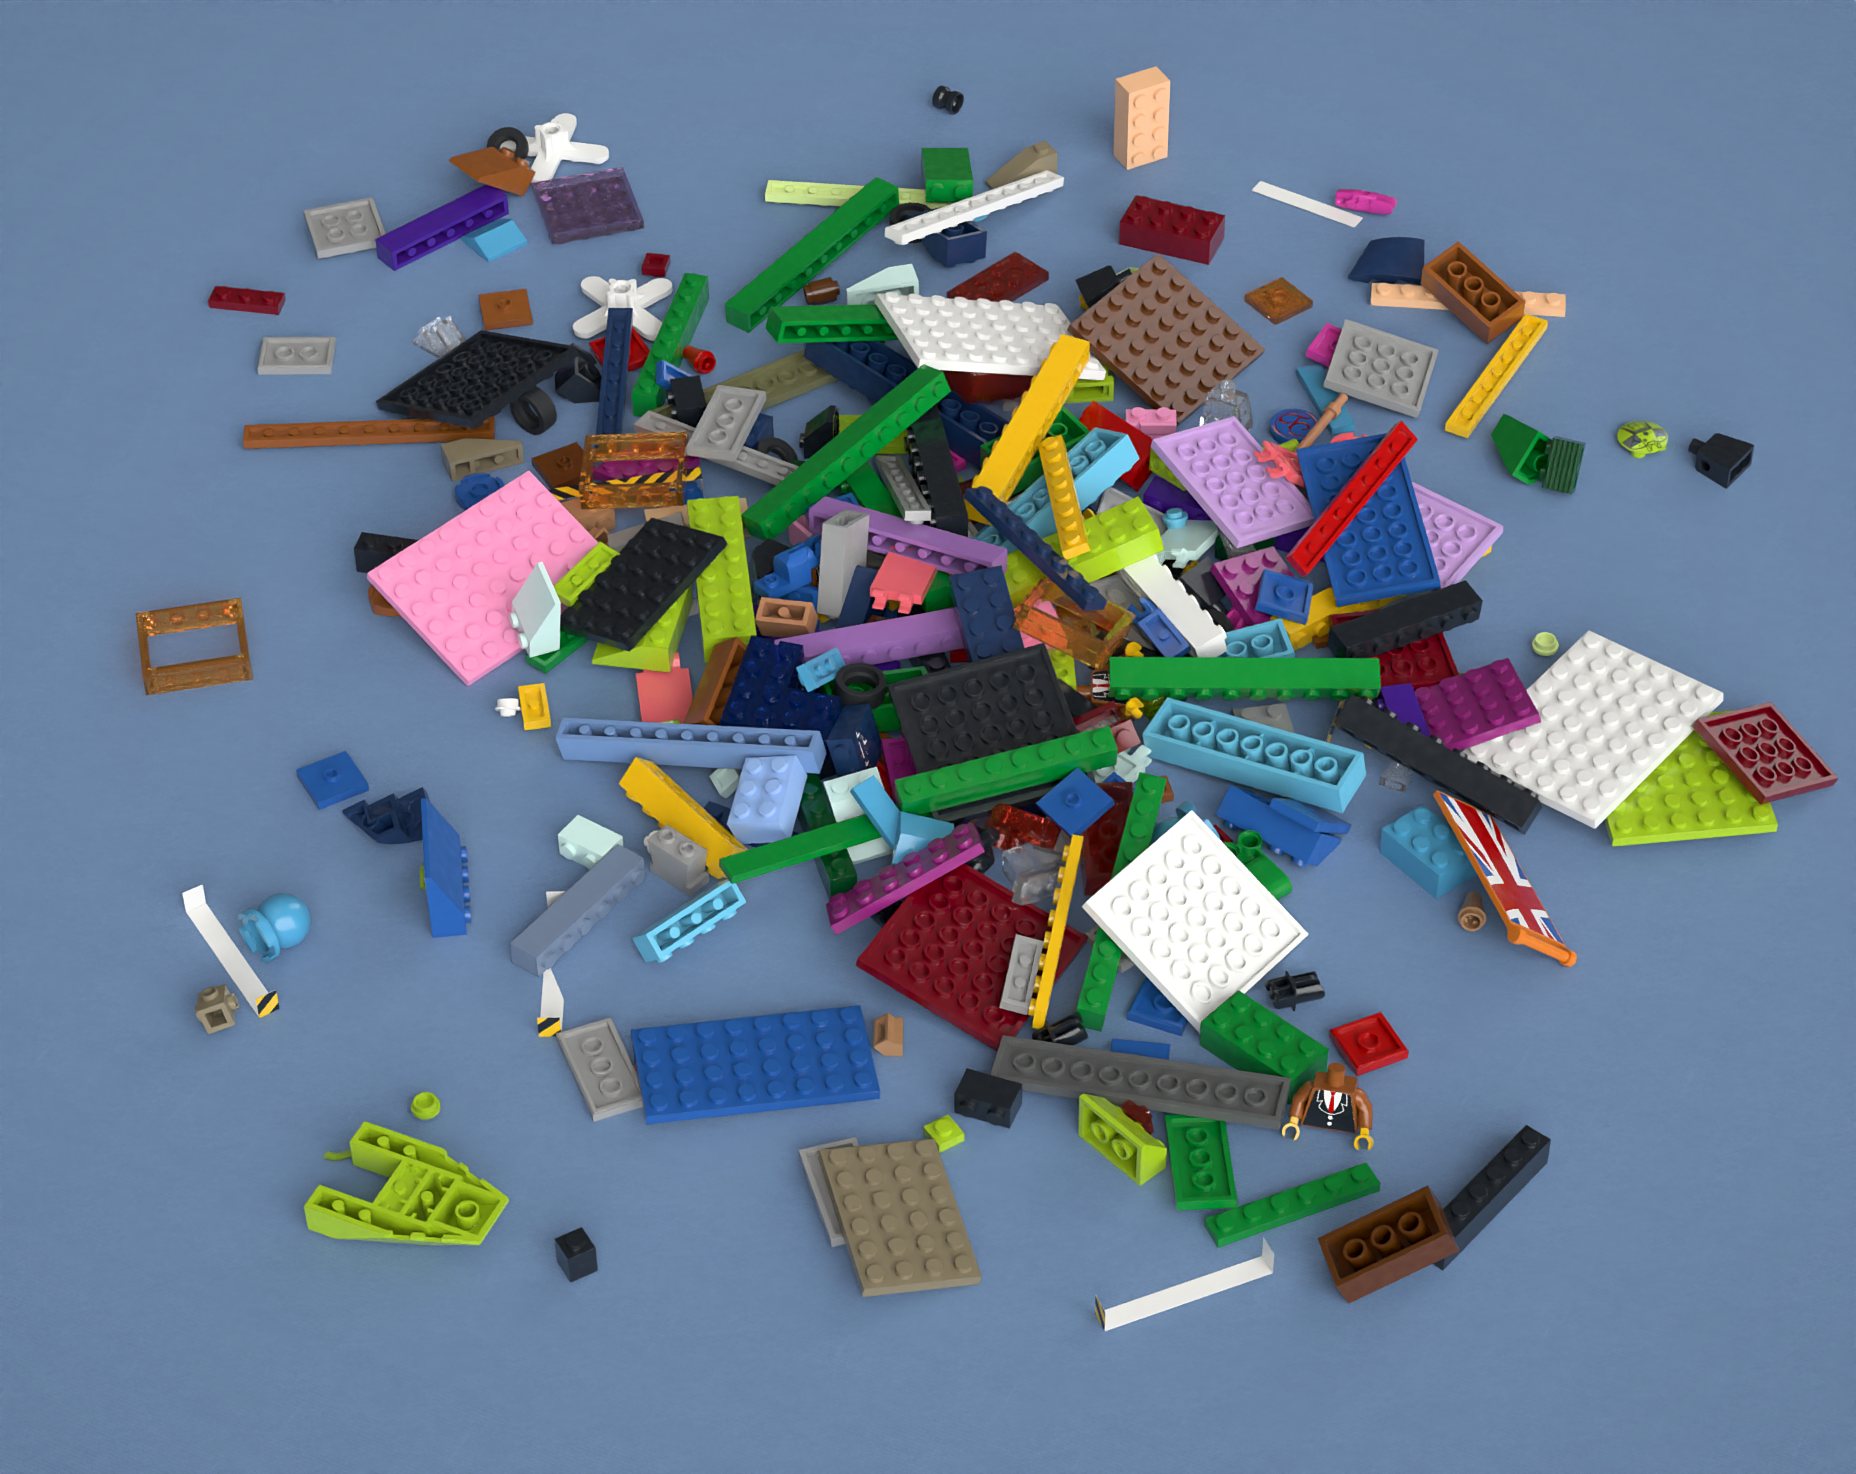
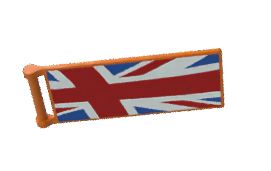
[1433,790,1577,967]

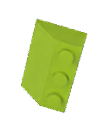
[1078,1093,1167,1186]

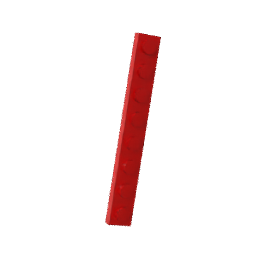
[1285,421,1418,577]

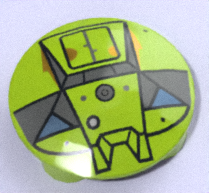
[1617,421,1668,458]

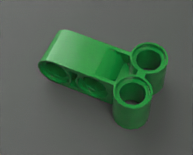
[1223,830,1292,900]

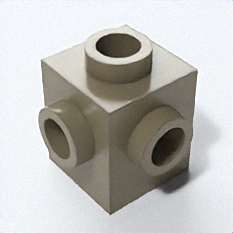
[194,984,239,1034]

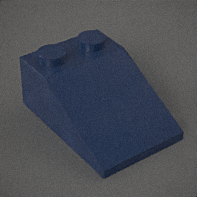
[907,206,987,267]

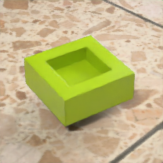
[923,1114,964,1153]

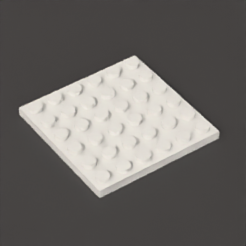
[1082,810,1309,1033]

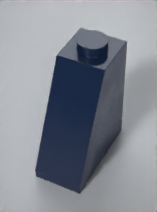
[836,565,889,629]

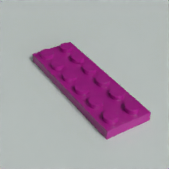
[825,822,985,935]

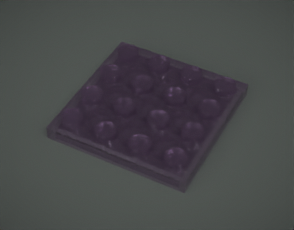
[532,167,644,245]

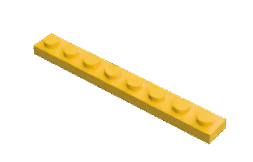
[1445,314,1548,438]
[1038,434,1091,560]
[1028,834,1084,1029]

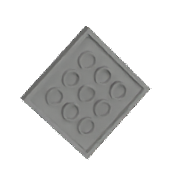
[1323,319,1439,418]

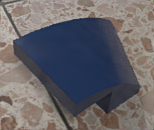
[1348,237,1425,285]
[342,787,430,844]

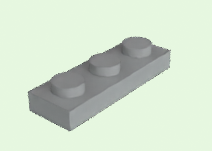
[999,934,1044,1015]

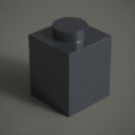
[554,1227,598,1283]

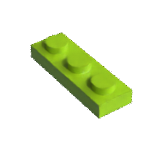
[554,542,620,607]

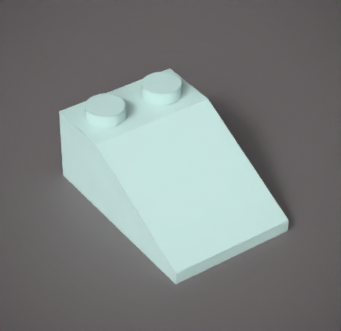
[846,264,919,305]
[509,562,561,658]
[824,767,893,865]

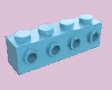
[632,879,746,963]

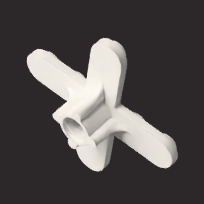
[499,113,609,186]
[573,276,673,341]

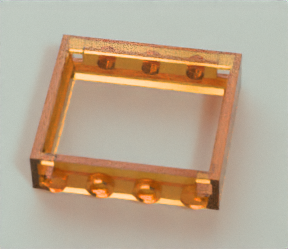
[579,432,689,509]
[1013,577,1137,671]
[136,598,253,696]

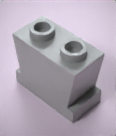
[647,825,710,897]

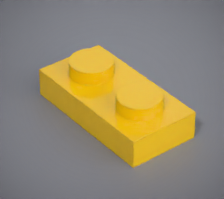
[518,683,551,730]

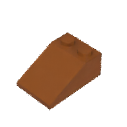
[449,147,536,197]

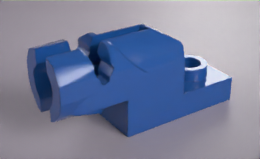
[753,534,821,599]
[1126,598,1191,657]

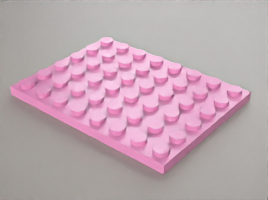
[367,471,598,687]

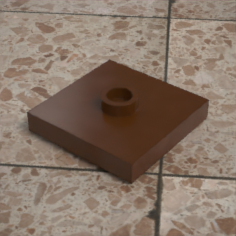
[531,442,596,489]

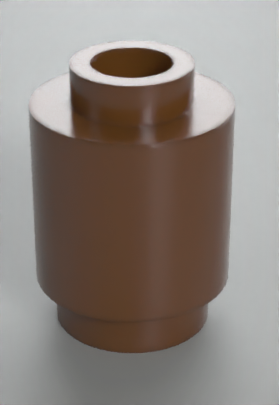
[803,277,840,306]

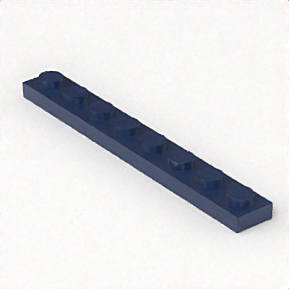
[594,308,633,456]
[963,486,1107,611]

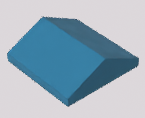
[461,218,527,263]
[891,811,954,866]

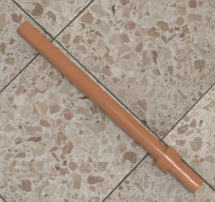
[1293,393,1348,453]

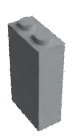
[817,509,870,619]

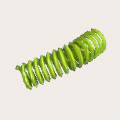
[324,1149,352,1161]

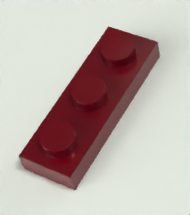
[208,286,286,315]

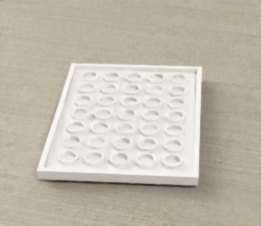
[875,292,1106,380]
[1463,630,1723,829]

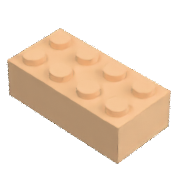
[1113,66,1170,170]

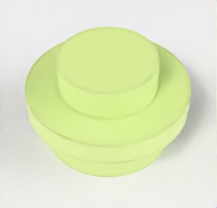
[1532,632,1559,656]

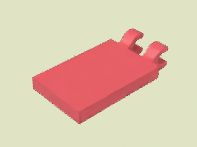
[1253,441,1305,488]
[870,545,938,614]
[636,652,693,724]

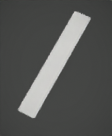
[1252,181,1363,227]

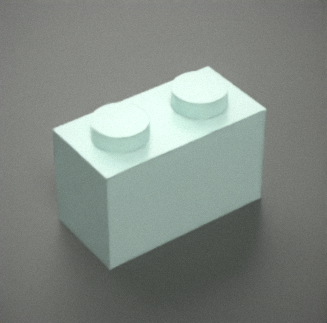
[558,815,623,870]

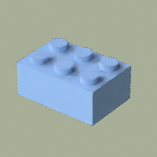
[727,755,807,844]

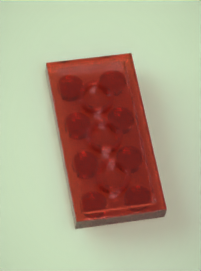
[946,251,1049,302]

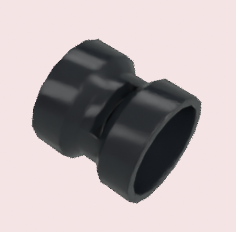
[932,85,964,114]

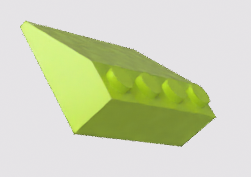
[592,584,693,672]

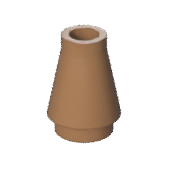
[1458,892,1486,931]

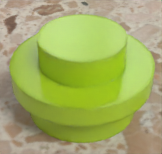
[411,1092,441,1120]

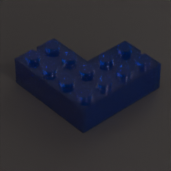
[720,635,842,760]

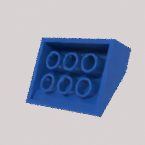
[421,798,471,938]

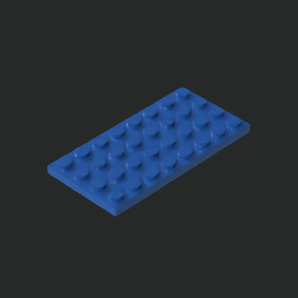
[1296,433,1441,607]
[631,1005,880,1124]

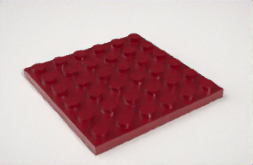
[855,863,1088,1051]

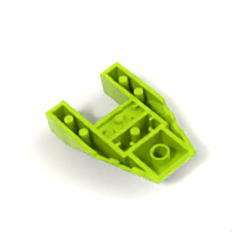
[304,1121,509,1245]

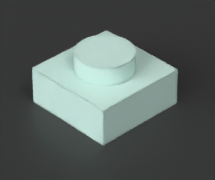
[709,768,741,798]

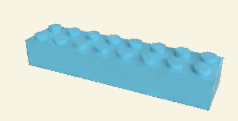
[972,427,1140,554]
[1142,697,1366,813]

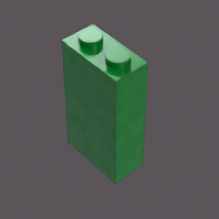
[921,148,973,202]

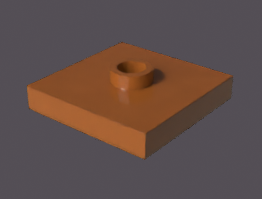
[479,289,533,331]

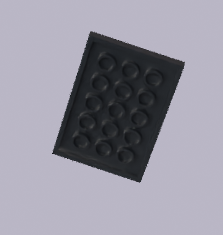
[560,518,728,652]

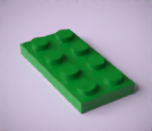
[1165,1114,1237,1211]

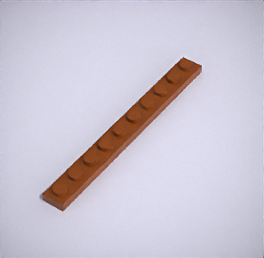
[243,416,495,449]

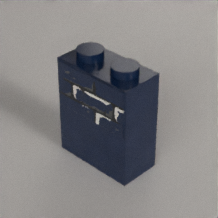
[826,703,882,778]

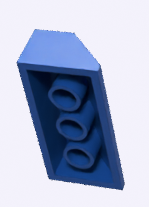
[1216,785,1342,868]

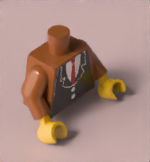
[1076,642,1144,724]
[1282,1062,1374,1151]

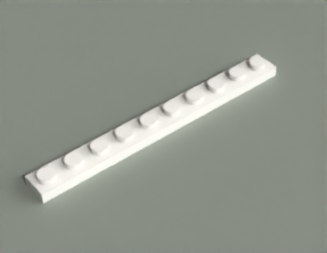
[885,170,1064,245]

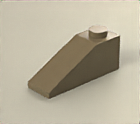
[985,141,1058,190]
[441,438,524,482]

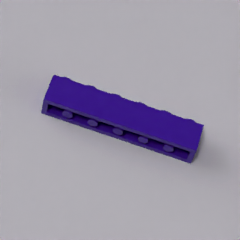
[375,185,509,271]

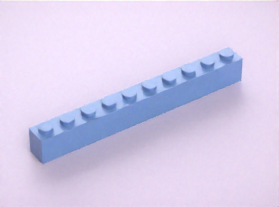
[555,718,826,774]

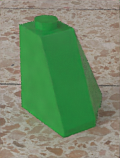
[1491,413,1552,485]

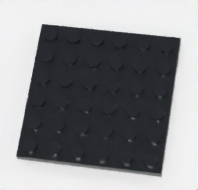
[376,330,579,429]
[887,643,1095,824]

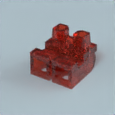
[984,803,1061,855]

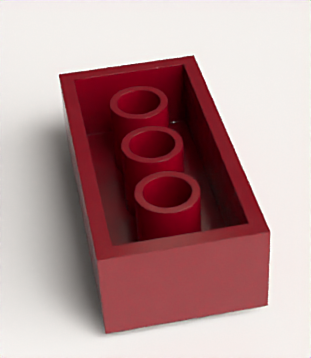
[1119,195,1225,265]

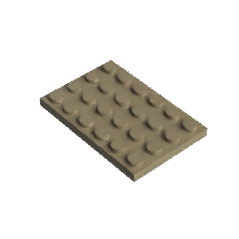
[818,1138,982,1297]

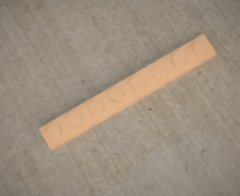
[1371,283,1566,317]

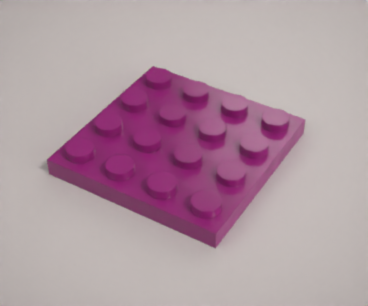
[1414,658,1541,750]

